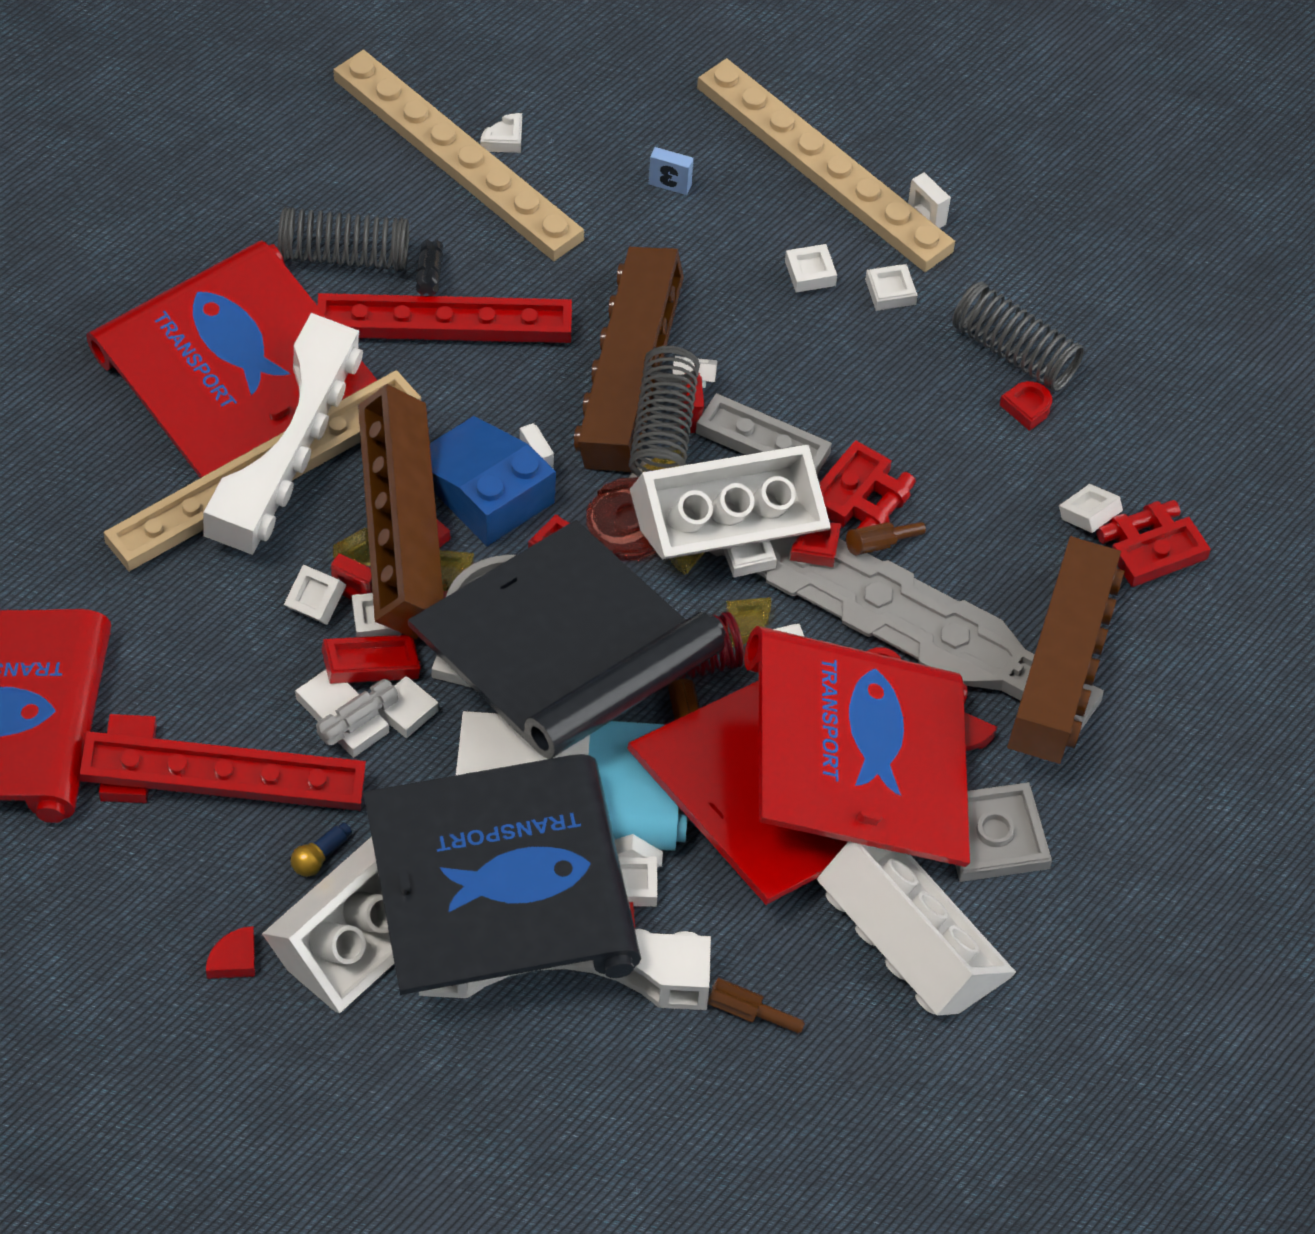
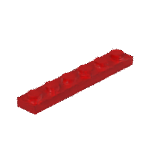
[317,293,572,343]
[80,731,366,811]

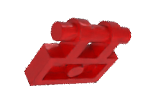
[819,440,916,529]
[1096,500,1211,587]

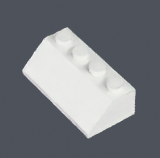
[630,444,831,560]
[262,837,411,1013]
[817,842,1016,1016]

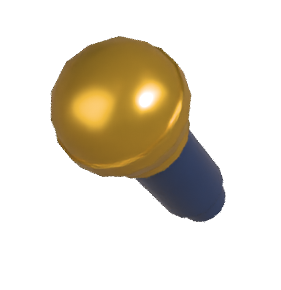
[290,822,352,877]

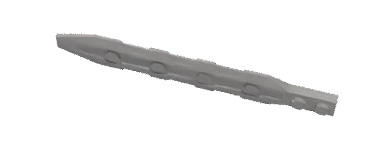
[628,457,1104,731]

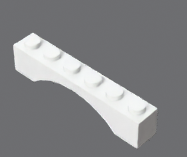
[203,313,363,555]
[419,929,711,1010]

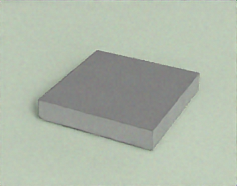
[955,782,1052,882]

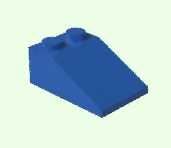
[430,416,556,547]

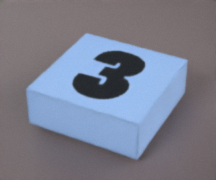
[649,147,694,195]

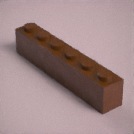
[574,247,684,472]
[358,384,444,639]
[1007,536,1124,764]

